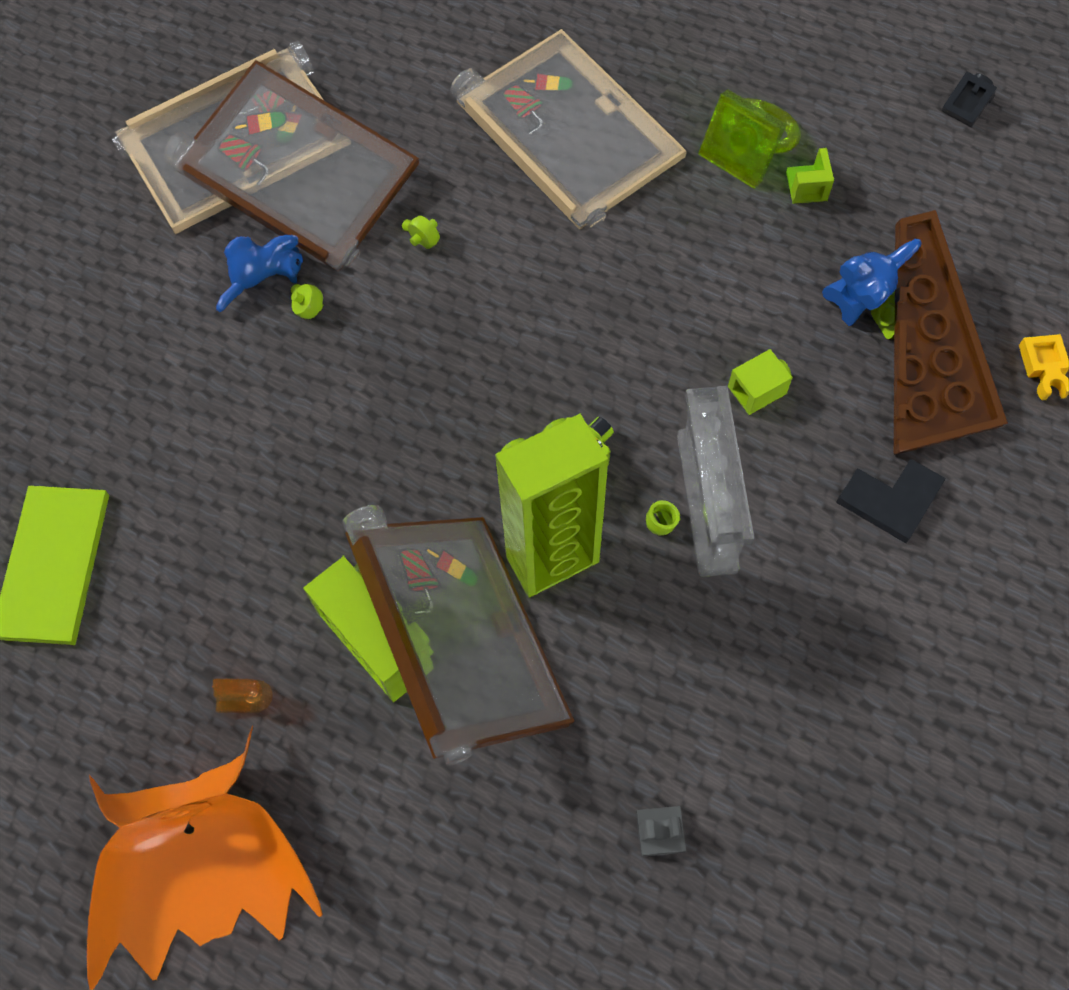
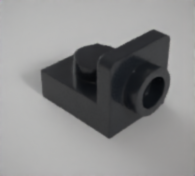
[942,71,997,128]

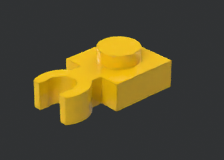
[1019,334,1069,400]

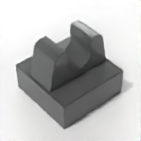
[636,806,686,857]

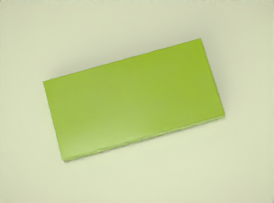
[0,486,109,645]

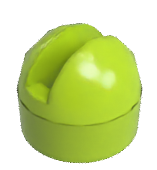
[646,500,680,536]

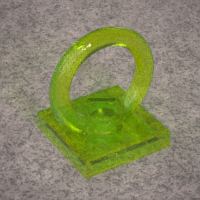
[698,89,801,189]

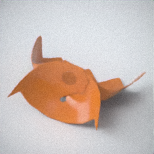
[87,725,323,990]

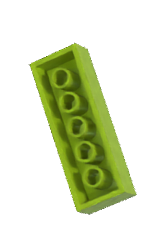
[495,413,608,598]

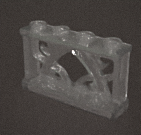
[677,386,754,577]

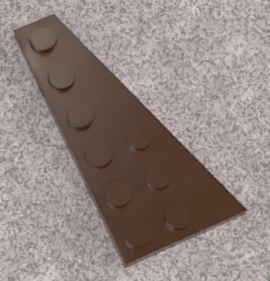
[894,210,1008,455]

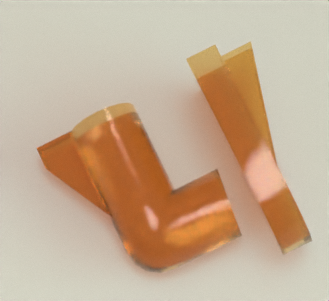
[213,679,273,713]

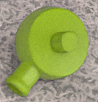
[402,216,440,249]
[291,284,323,319]

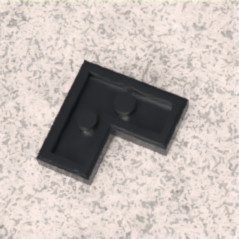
[836,459,946,543]

